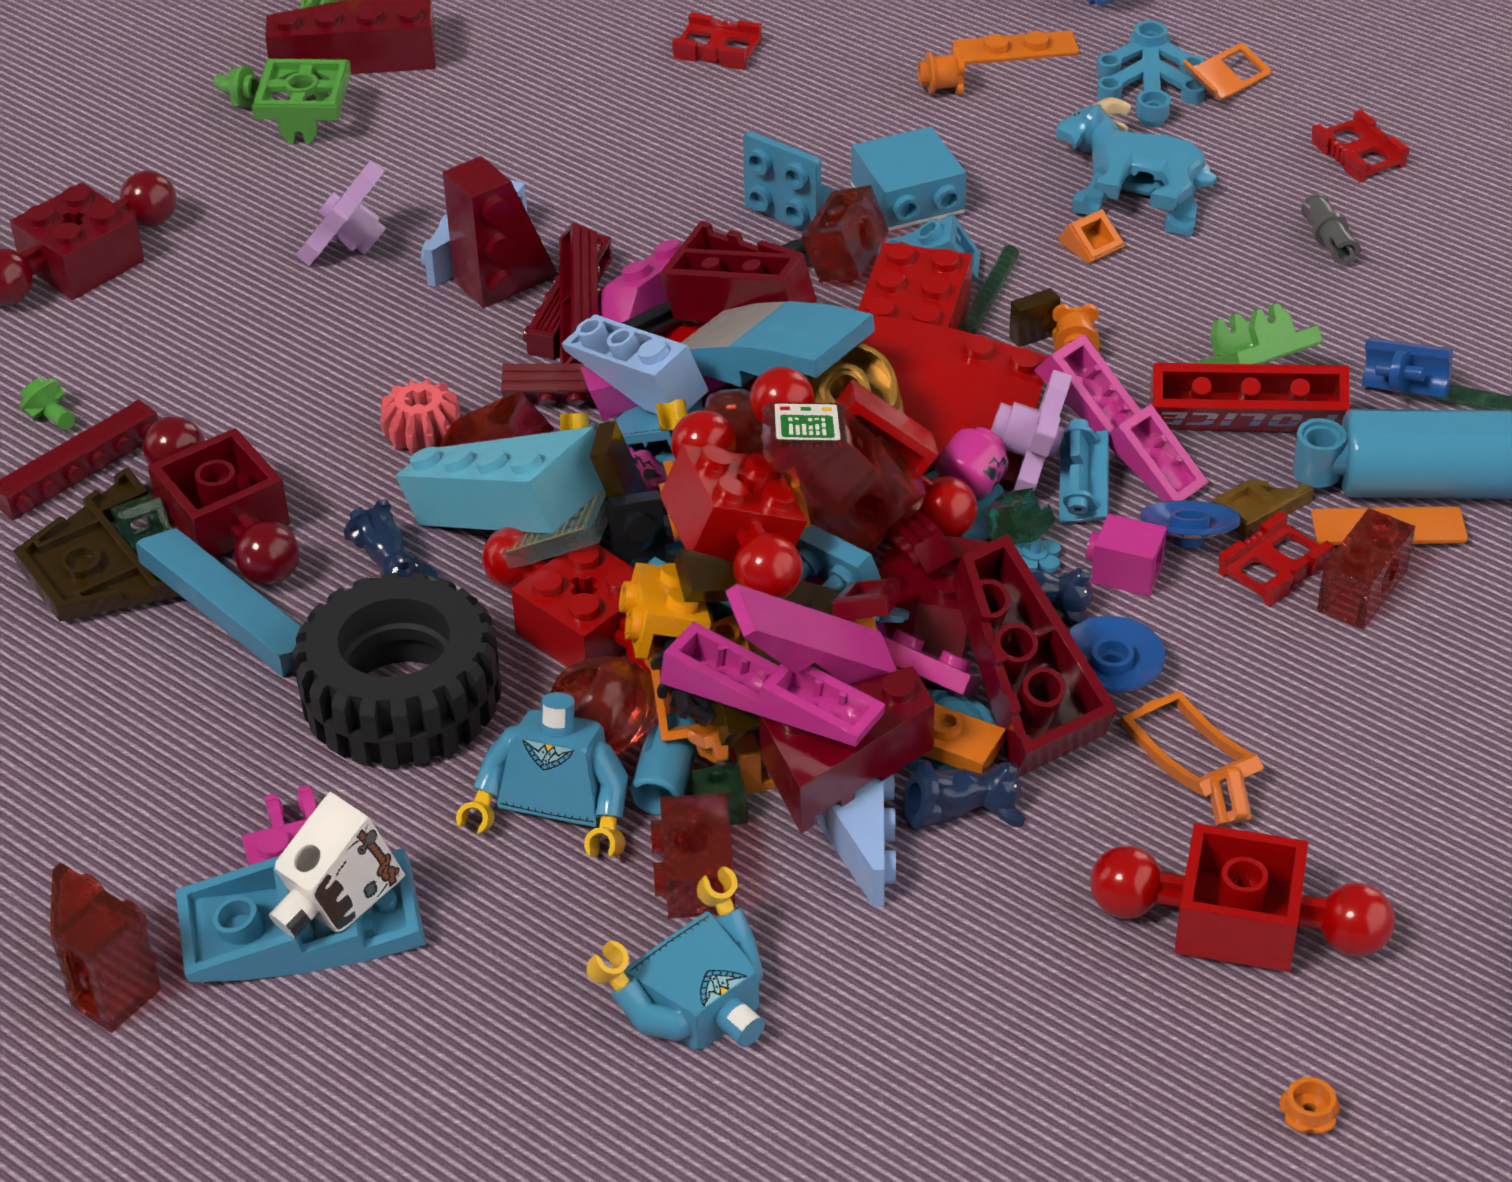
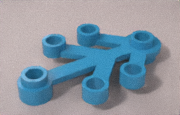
[1096,20,1206,127]

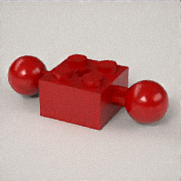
[749,367,978,537]
[660,410,808,599]
[482,527,663,685]
[1090,823,1395,972]

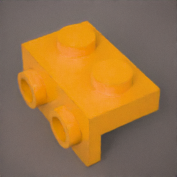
[619,562,711,660]

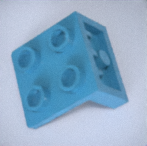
[743,131,846,235]

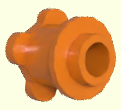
[917,46,965,96]
[1052,304,1100,352]

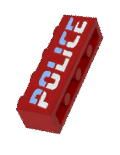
[1150,363,1350,432]

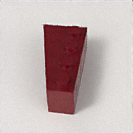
[265,0,436,74]
[952,534,1118,777]

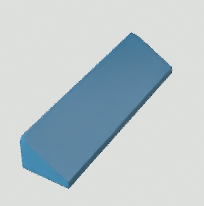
[136,528,301,677]

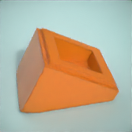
[1058,209,1126,264]

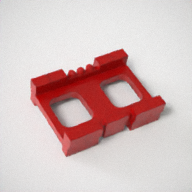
[672,12,762,70]
[1312,109,1410,183]
[1218,511,1335,607]

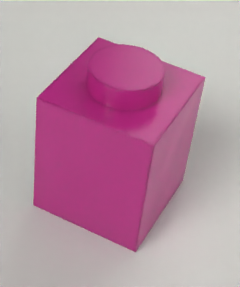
[1086,513,1167,597]

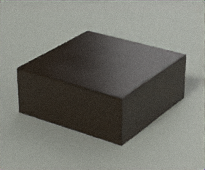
[1009,288,1061,347]

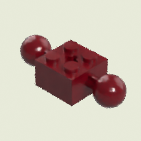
[0,170,177,306]
[143,416,300,585]

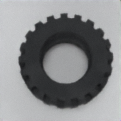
[293,572,502,768]

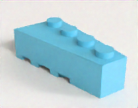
[395,427,603,534]

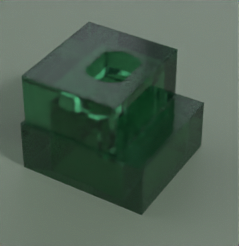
[982,488,1056,544]
[110,494,171,556]
[689,763,748,831]

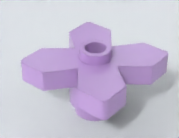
[295,160,386,266]
[991,369,1072,503]

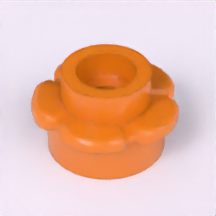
[1279,1077,1340,1134]

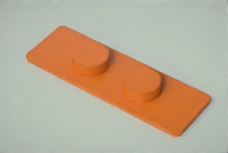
[953,30,1080,65]
[1311,507,1468,545]

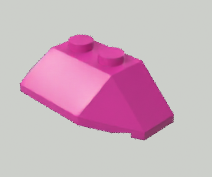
[598,239,683,323]

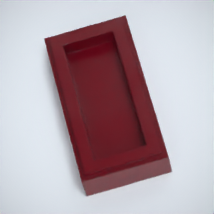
[832,577,903,620]

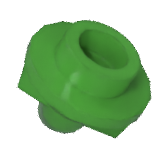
[213,66,260,108]
[19,377,75,430]

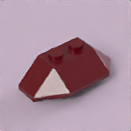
[879,536,989,691]

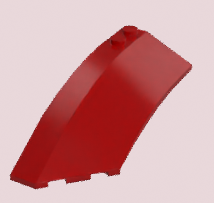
[665,315,1049,490]

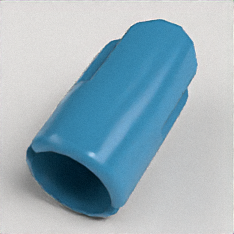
[629,712,697,815]

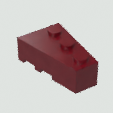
[442,156,559,309]
[659,220,817,323]
[759,666,935,833]

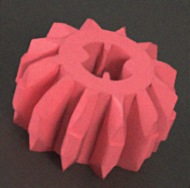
[380,378,461,455]

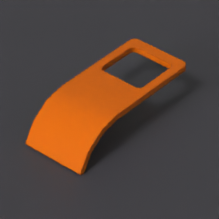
[1183,43,1272,101]

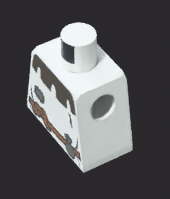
[269,792,405,938]

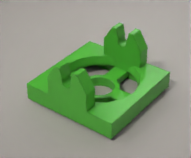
[252,59,351,144]
[1193,303,1323,364]

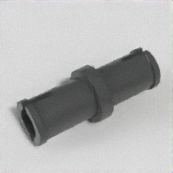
[1301,193,1361,265]

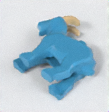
[1056,98,1217,237]

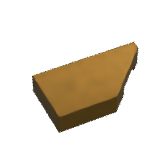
[1212,479,1314,538]

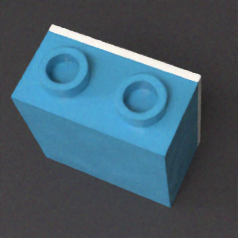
[851,126,966,232]

